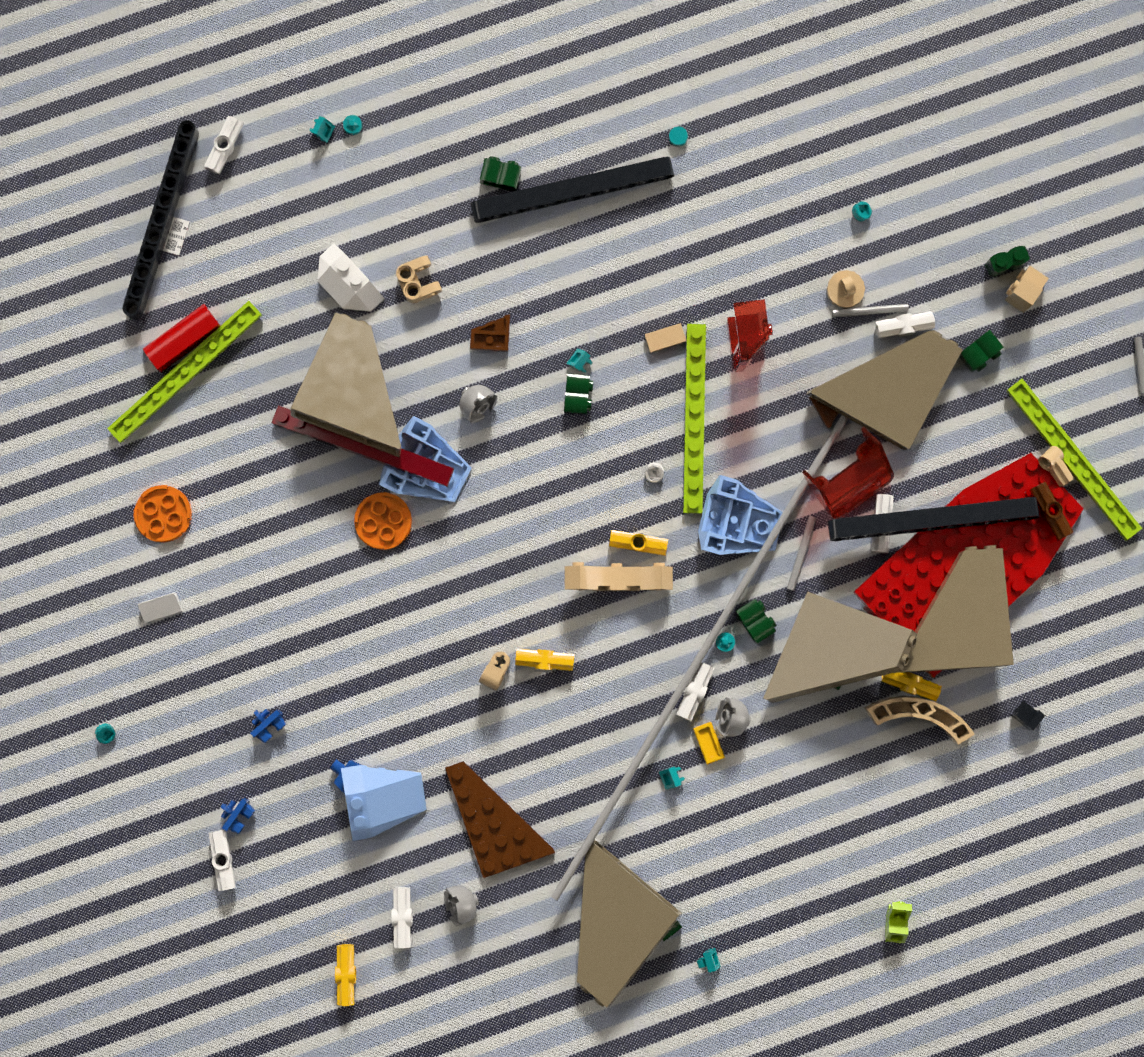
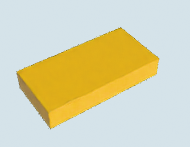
[693,722,725,765]

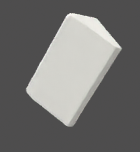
[138,592,182,623]

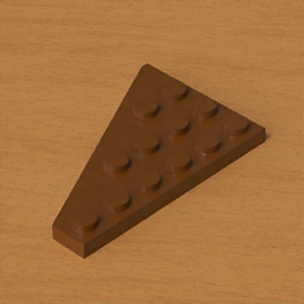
[445,761,555,878]

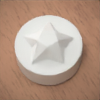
[645,463,664,483]

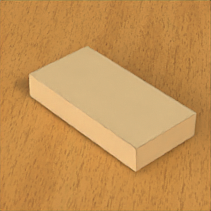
[644,323,686,353]

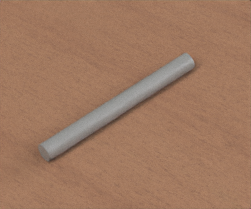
[832,304,909,318]
[787,516,816,591]

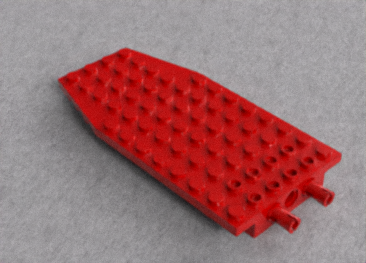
[853,453,1084,678]

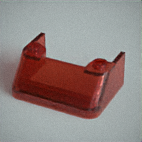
[727,299,773,372]
[802,427,894,519]

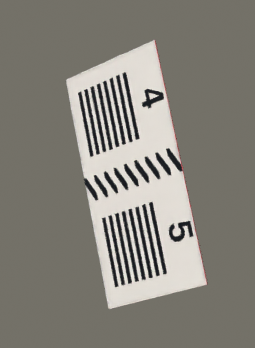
[163,217,190,255]

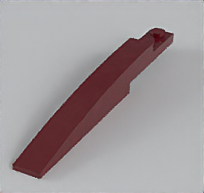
[271,405,454,487]

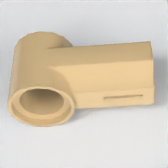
[1038,446,1074,487]

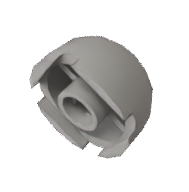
[459,385,498,423]
[715,697,751,737]
[444,885,479,926]

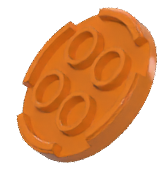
[133,485,192,543]
[354,492,412,550]

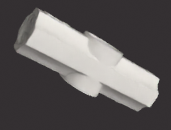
[204,116,244,175]
[875,312,935,339]
[871,494,894,553]
[676,662,715,721]
[208,830,236,891]
[392,887,413,948]

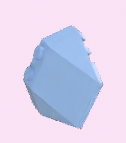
[379,416,471,502]
[698,475,783,555]
[341,765,427,841]

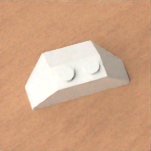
[317,244,384,312]

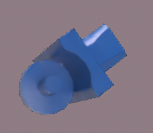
[250,709,287,743]
[221,798,256,834]

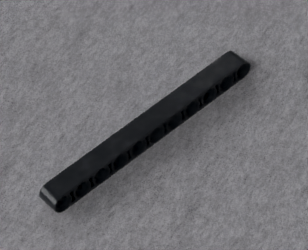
[122,120,199,320]
[470,157,675,223]
[827,497,1040,541]

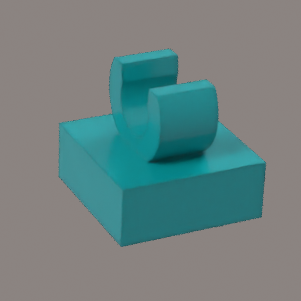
[310,116,335,143]
[566,348,593,373]
[659,766,685,790]
[697,948,721,973]

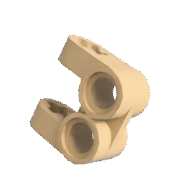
[396,255,442,303]
[479,652,510,691]

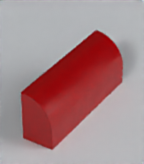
[143,304,221,373]

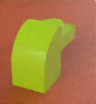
[885,901,912,943]

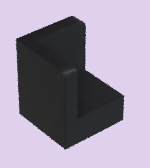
[1011,701,1046,730]

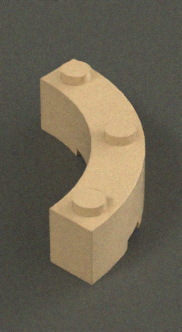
[565,562,673,591]
[864,696,975,745]

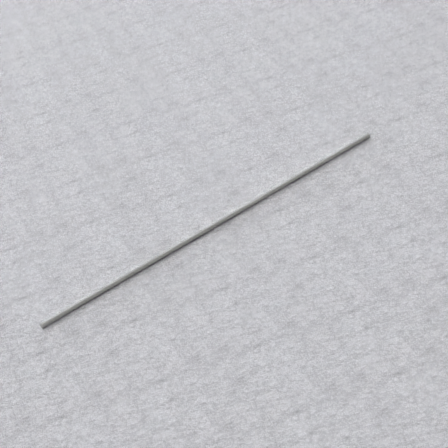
[551,415,848,901]

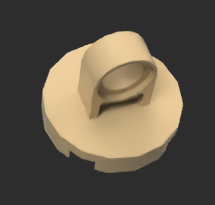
[826,270,865,309]

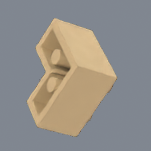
[1005,266,1049,313]

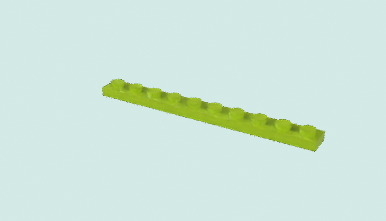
[107,301,263,443]
[683,324,706,514]
[1006,378,1142,541]

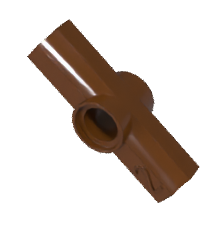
[1030,482,1074,540]

